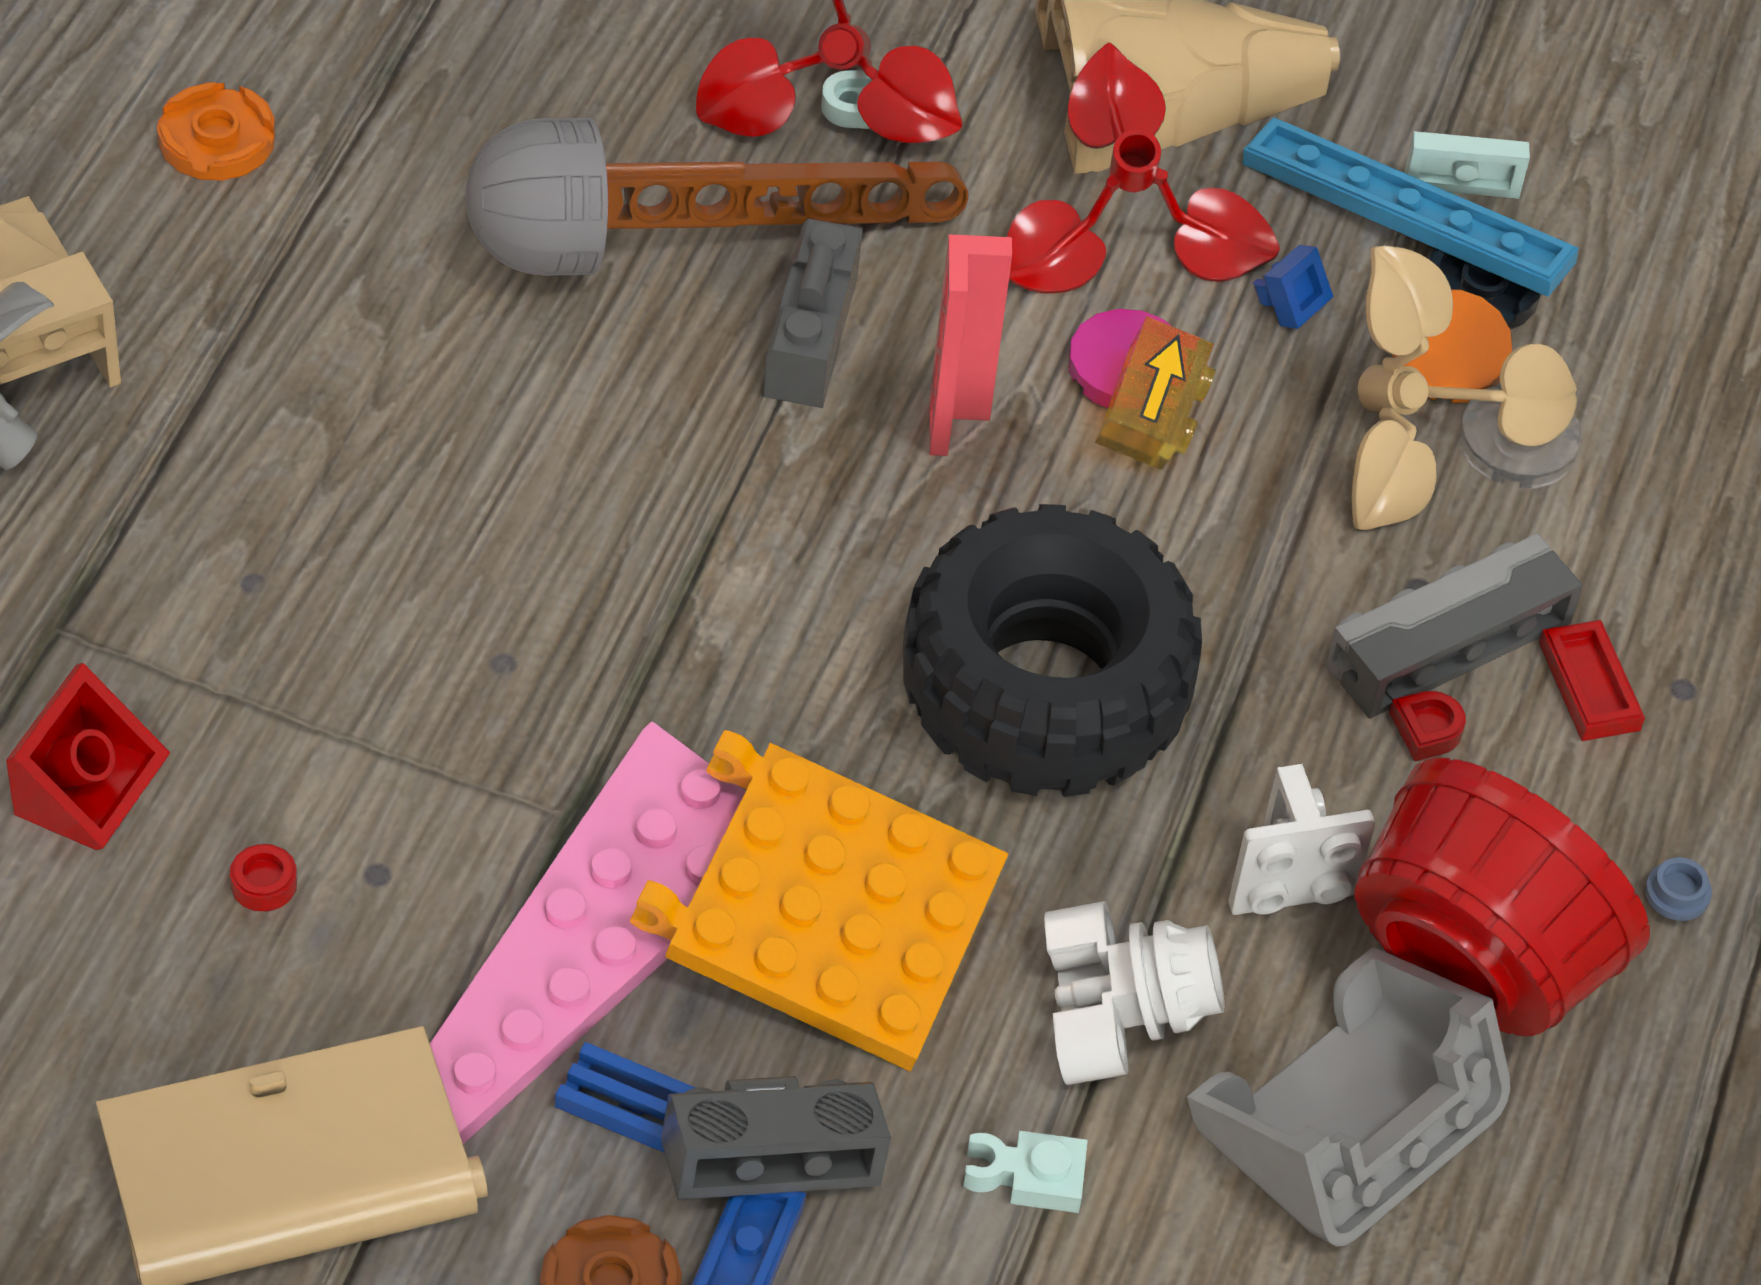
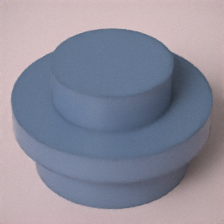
[1645,857,1712,921]

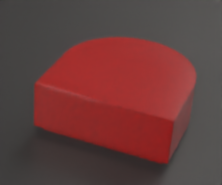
[1389,691,1466,761]

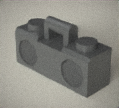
[763,219,862,408]
[661,1076,891,1200]

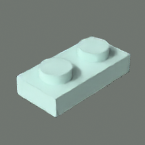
[1404,131,1530,199]

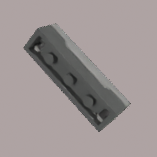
[1326,533,1583,719]

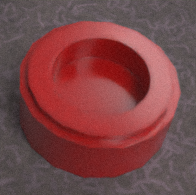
[230,844,297,912]

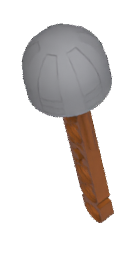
[465,118,968,276]

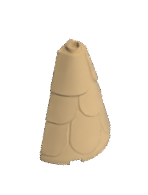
[1035,0,1340,174]

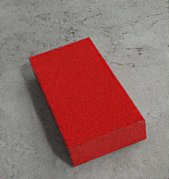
[1539,620,1645,741]

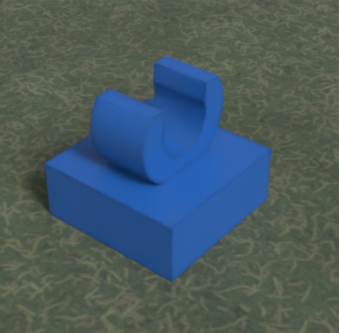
[1253,245,1334,329]

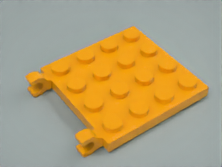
[629,730,1009,1072]

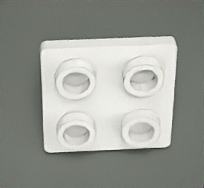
[1228,764,1375,915]

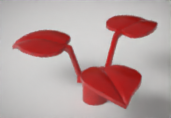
[696,0,963,143]
[1007,42,1280,293]

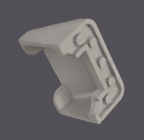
[1187,947,1511,1247]

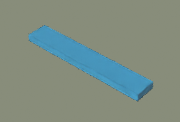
[1243,117,1579,297]

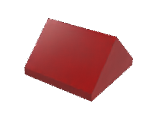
[6,663,170,850]

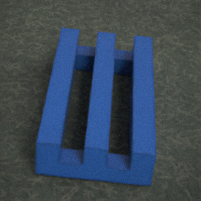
[555,1042,696,1153]

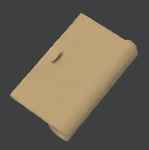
[96,1026,488,1285]

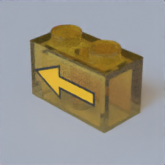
[1095,316,1216,470]

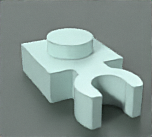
[963,1131,1088,1213]

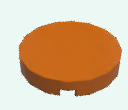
[157,82,276,181]
[1392,290,1512,403]

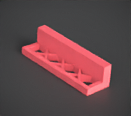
[929,234,1012,456]

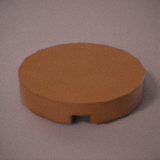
[540,1215,682,1285]

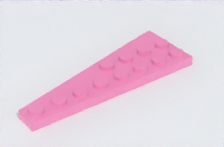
[430,721,746,1144]

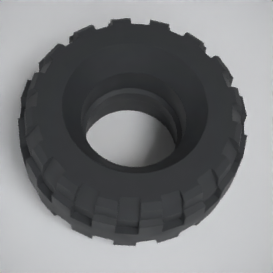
[903,504,1202,797]

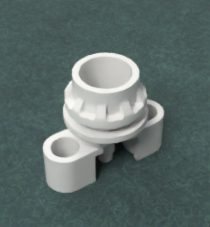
[1044,901,1225,1085]

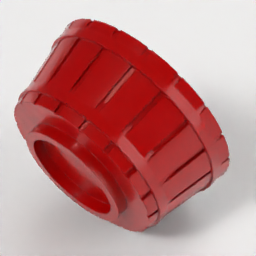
[1354,757,1650,1037]

